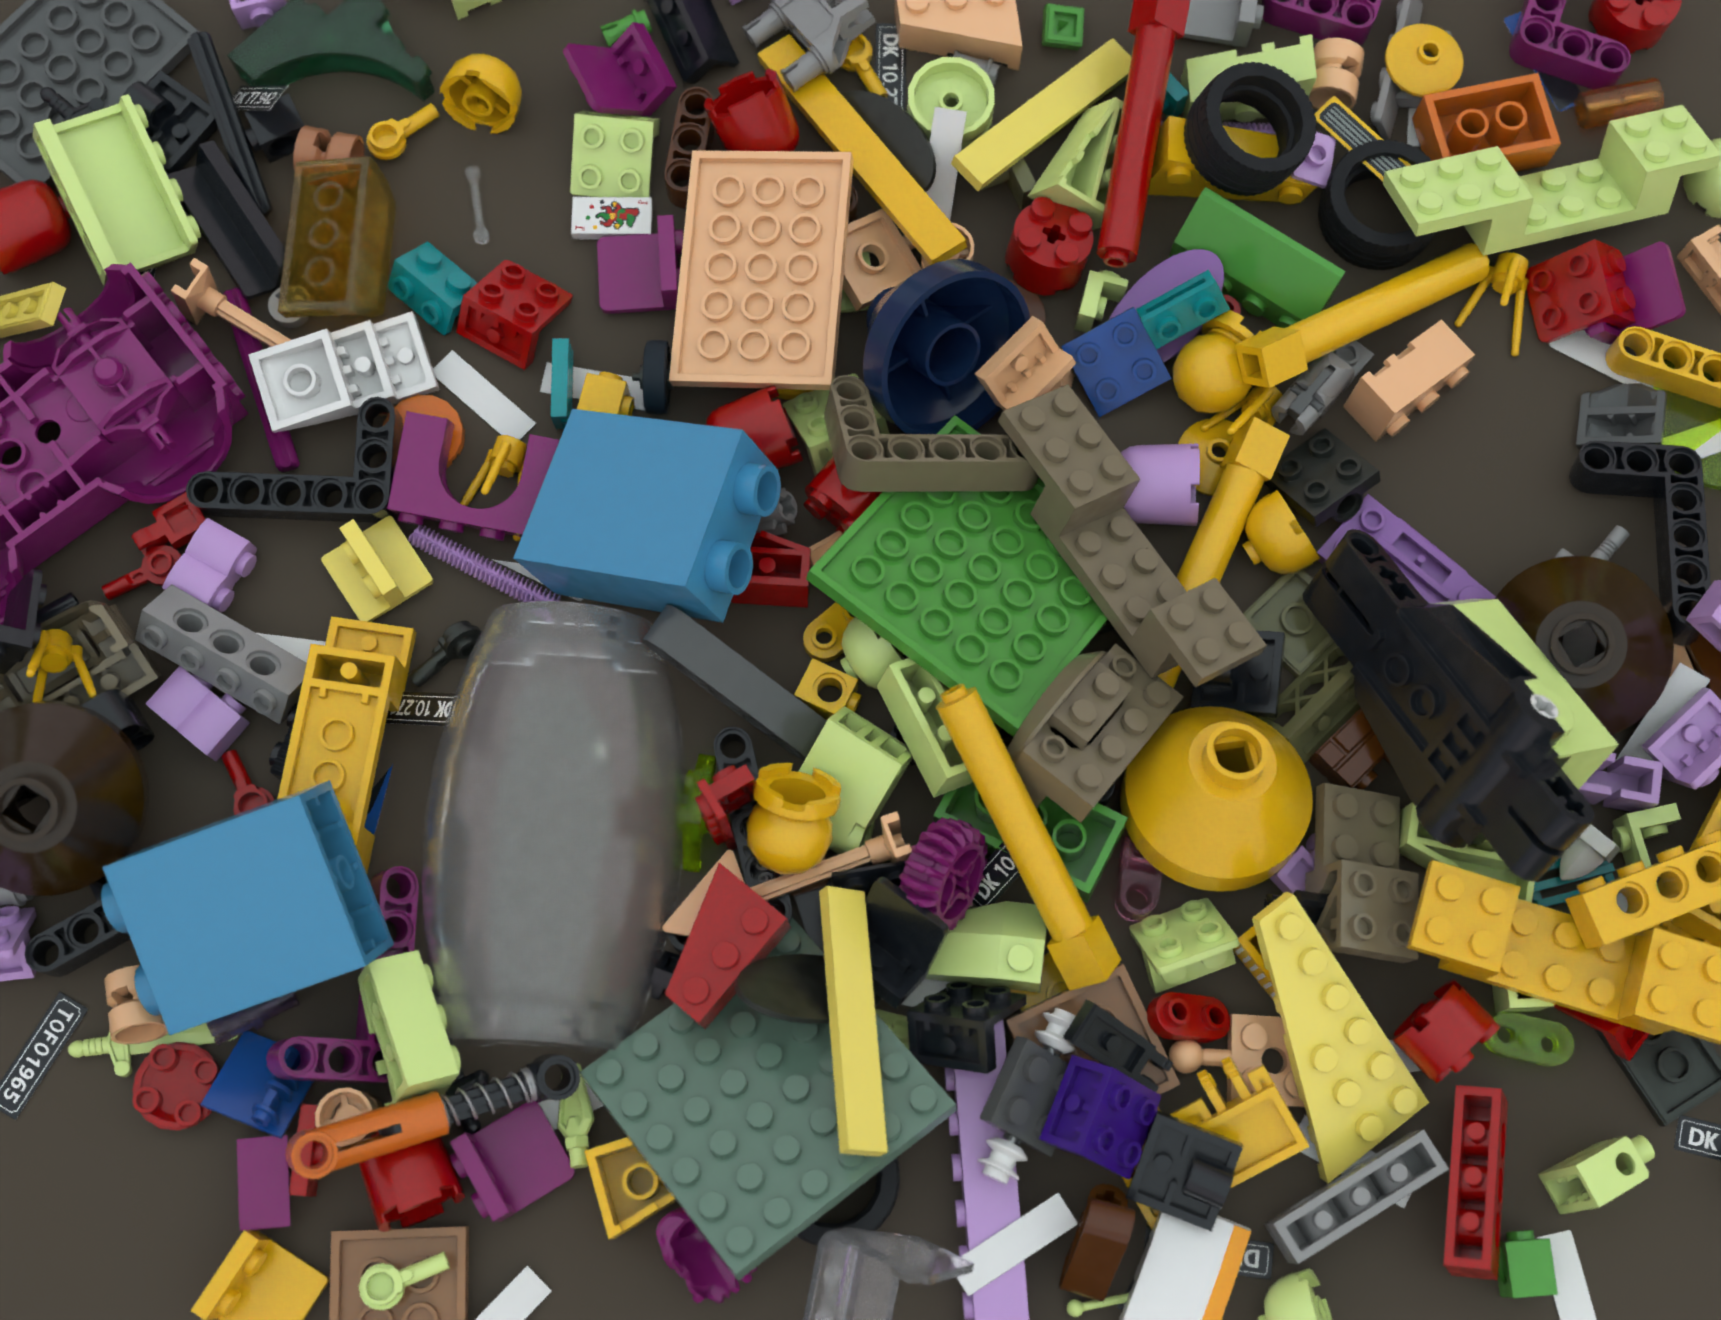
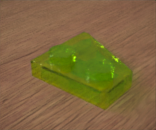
[675,754,716,873]

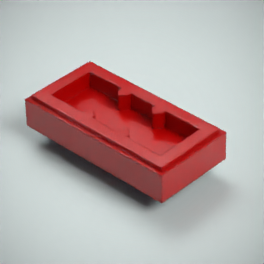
[289,1104,323,1197]

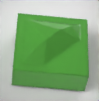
[1041,3,1085,50]

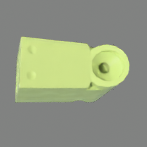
[798,706,913,854]

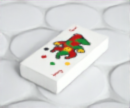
[571,197,653,240]

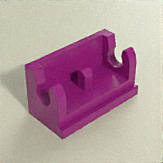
[237,1135,291,1232]

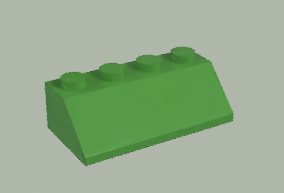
[1169,187,1346,328]

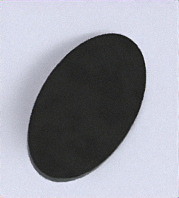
[842,90,936,192]
[735,954,881,1024]

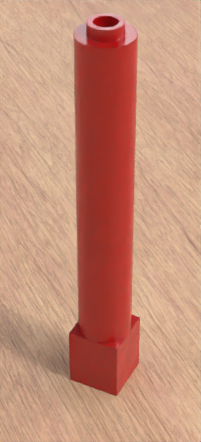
[1097,0,1190,268]

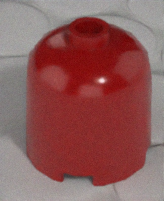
[704,69,800,151]
[0,179,72,275]
[705,385,803,469]
[359,1131,465,1232]

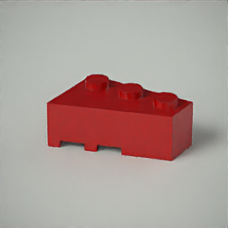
[731,531,811,608]
[665,863,791,1030]

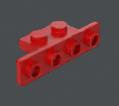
[694,764,756,850]

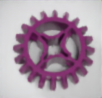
[899,817,988,930]

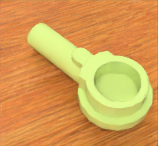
[359,1252,450,1310]

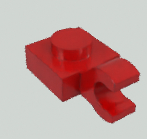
[131,492,205,556]

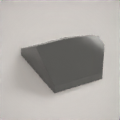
[1576,383,1667,449]

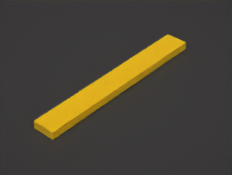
[757,34,967,265]

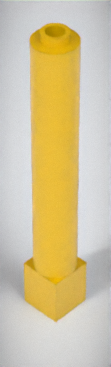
[1235,243,1489,388]
[1158,417,1290,688]
[936,684,1121,991]

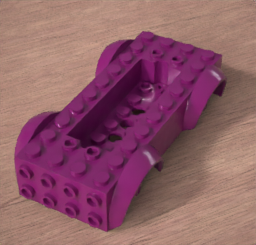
[0,262,249,625]

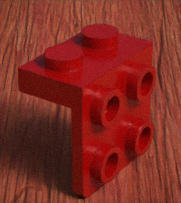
[1525,239,1636,343]

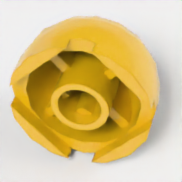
[440,54,522,134]
[1242,490,1320,574]

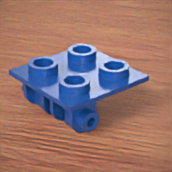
[1061,307,1172,417]
[201,1030,314,1139]

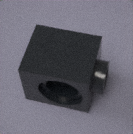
[245,93,304,163]

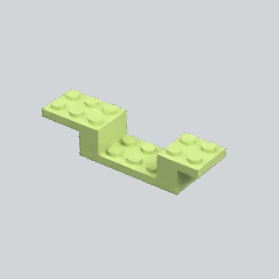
[1383,105,1721,256]

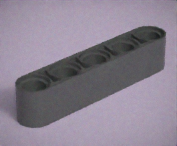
[642,604,826,761]

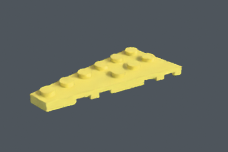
[1252,891,1429,1184]

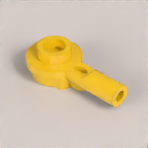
[841,34,888,98]
[366,103,439,160]

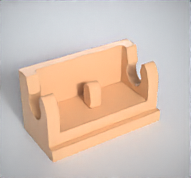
[1676,225,1721,315]

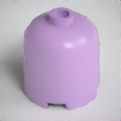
[1121,444,1200,526]

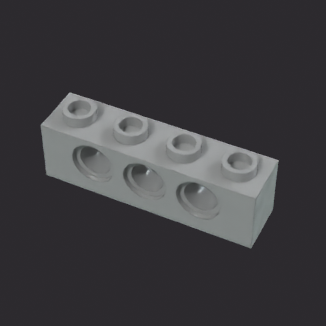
[135,584,306,724]
[1264,1129,1449,1264]

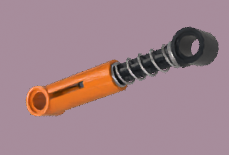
[285,1054,580,1179]

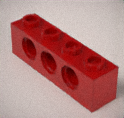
[1443,1085,1508,1281]

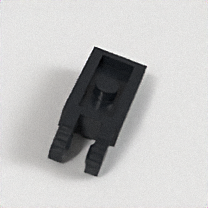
[1063,999,1174,1092]

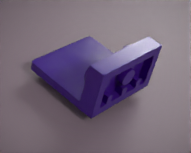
[1039,1055,1161,1179]

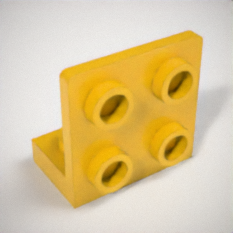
[191,1230,329,1320]

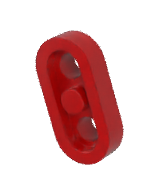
[1147,992,1230,1043]

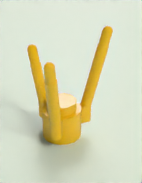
[1454,252,1529,357]
[1200,386,1282,435]
[460,435,527,541]
[26,629,97,702]

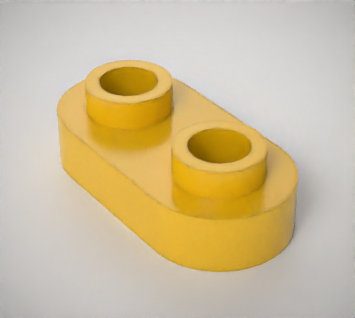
[803,602,854,662]

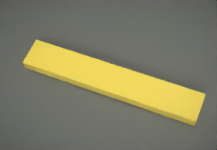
[951,38,1131,192]
[819,886,888,1157]

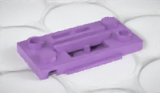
[1317,494,1496,604]

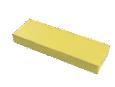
[0,282,66,338]

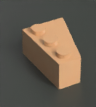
[894,0,1023,70]
[1343,320,1475,442]

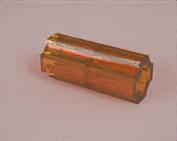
[1574,77,1664,129]

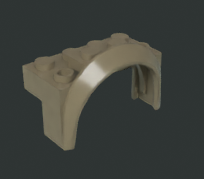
[0,600,161,712]
[1007,643,1183,823]

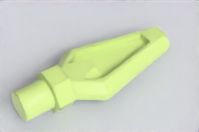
[557,1063,595,1169]

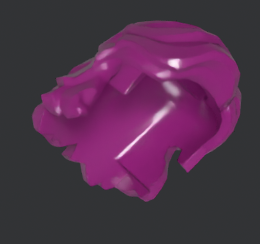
[656,1208,758,1304]

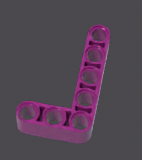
[1260,0,1382,46]
[1509,0,1631,92]
[266,866,419,1084]

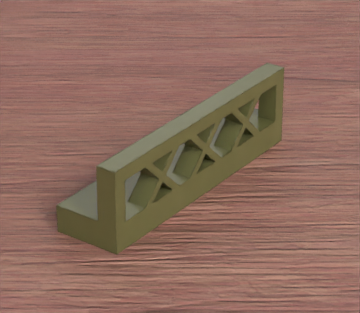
[1257,642,1361,764]

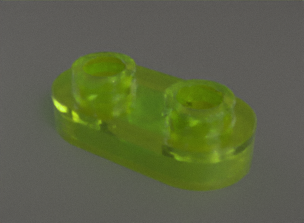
[1485,1012,1574,1067]

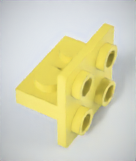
[321,516,434,622]

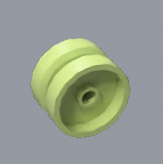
[907,57,995,150]

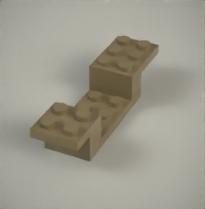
[998,384,1267,687]

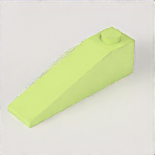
[925,901,1047,993]

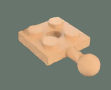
[843,209,922,311]
[1169,1014,1305,1108]

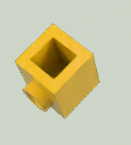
[577,371,635,416]

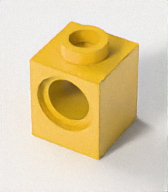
[794,658,862,720]

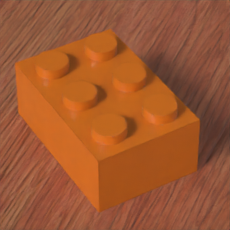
[1412,73,1561,172]

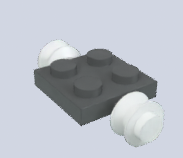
[977,1008,1076,1185]

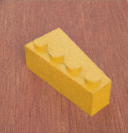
[584,1137,676,1240]

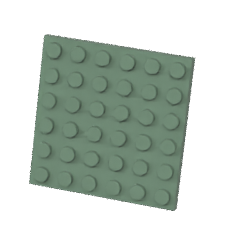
[580,917,957,1281]

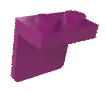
[563,22,677,117]
[597,215,684,314]
[1584,242,1686,344]
[450,1101,576,1222]

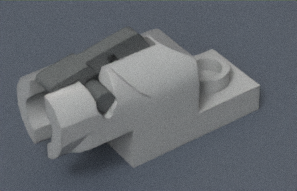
[1271,341,1374,436]

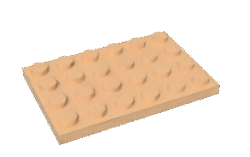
[669,151,854,390]

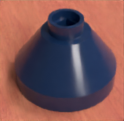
[863,259,1030,434]

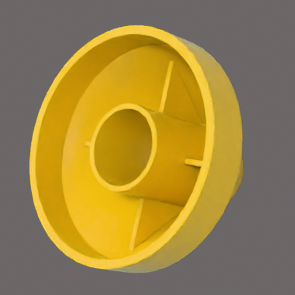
[1120,706,1313,892]

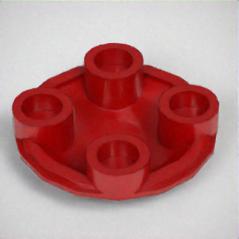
[132,1042,220,1131]

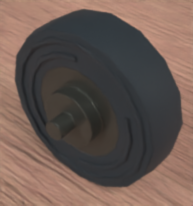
[632,340,674,414]

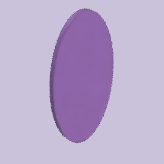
[1109,249,1224,363]

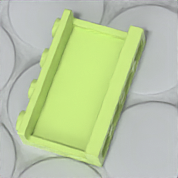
[33,94,201,286]

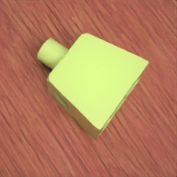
[1538,1135,1655,1215]

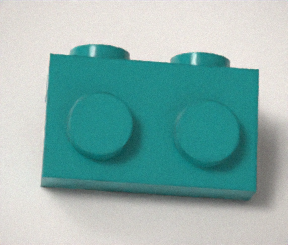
[388,241,477,335]
[1136,269,1230,349]

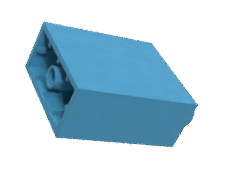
[513,409,781,623]
[101,780,394,1036]

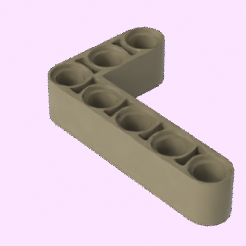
[824,375,1039,492]

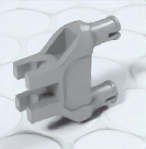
[742,0,876,92]

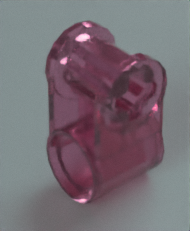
[1115,836,1163,922]

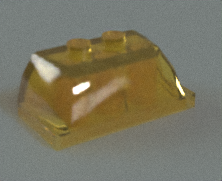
[278,156,396,318]

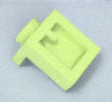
[1074,270,1129,332]

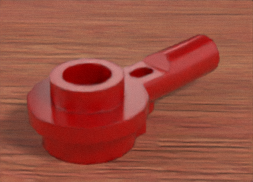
[101,545,181,601]
[221,750,275,815]

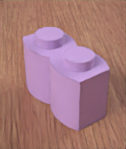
[162,518,257,613]
[146,666,250,761]

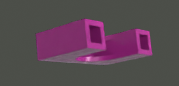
[387,411,560,541]

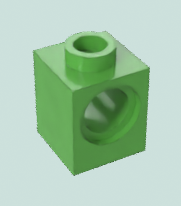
[1498,1230,1558,1298]

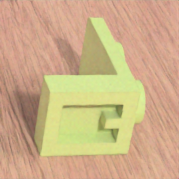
[1612,803,1681,893]

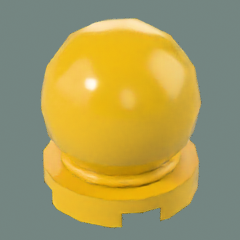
[1172,310,1262,414]
[746,763,841,875]

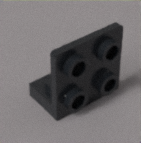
[907,981,1027,1074]

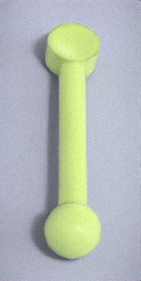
[1066,1293,1129,1317]

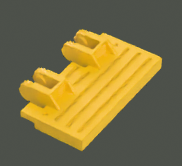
[1122,1056,1309,1230]

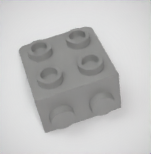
[1182,0,1264,48]

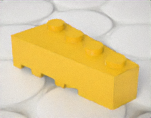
[1148,116,1317,204]

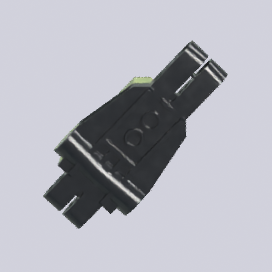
[1303,529,1619,881]

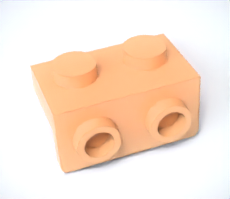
[975,316,1076,410]

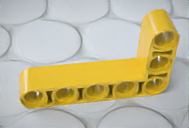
[1605,326,1721,408]

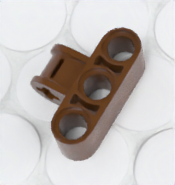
[1059,1184,1136,1302]

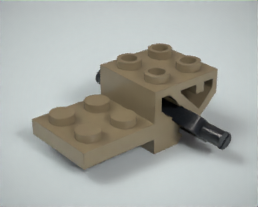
[1264,783,1419,964]

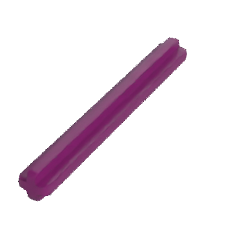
[223,288,300,472]

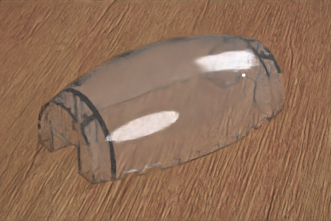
[421,601,686,1054]

